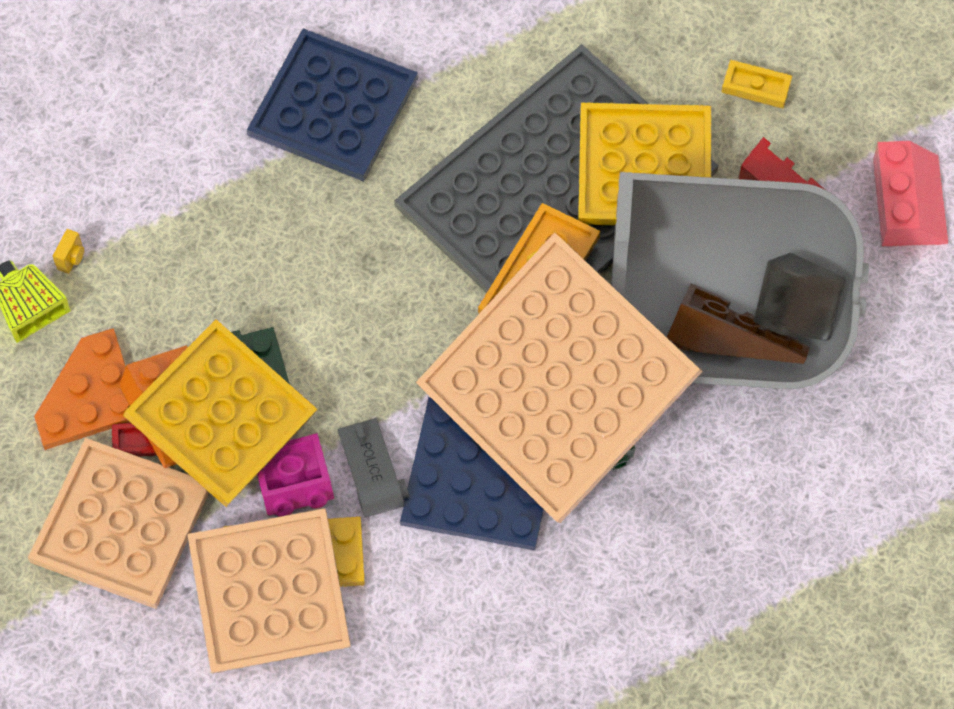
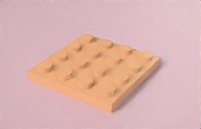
[28,438,209,609]
[187,508,351,674]

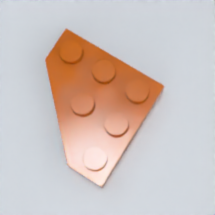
[34,328,131,450]

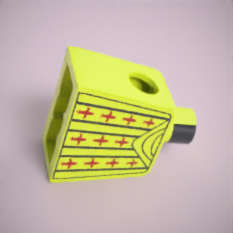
[0,260,71,343]

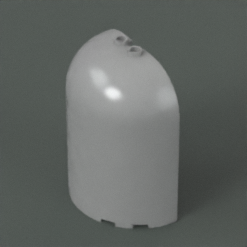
[611,172,869,389]

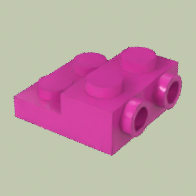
[257,433,335,517]

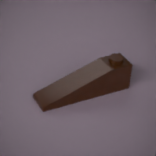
[667,284,810,364]

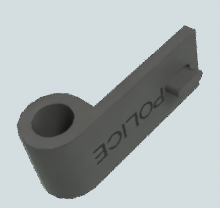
[337,418,409,518]

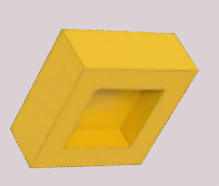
[52,229,84,274]

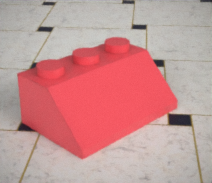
[873,141,948,246]

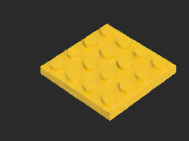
[578,103,711,225]
[123,319,317,507]

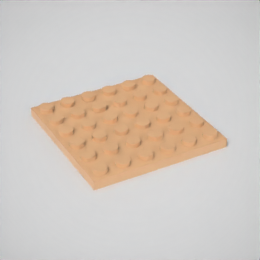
[416,233,703,523]

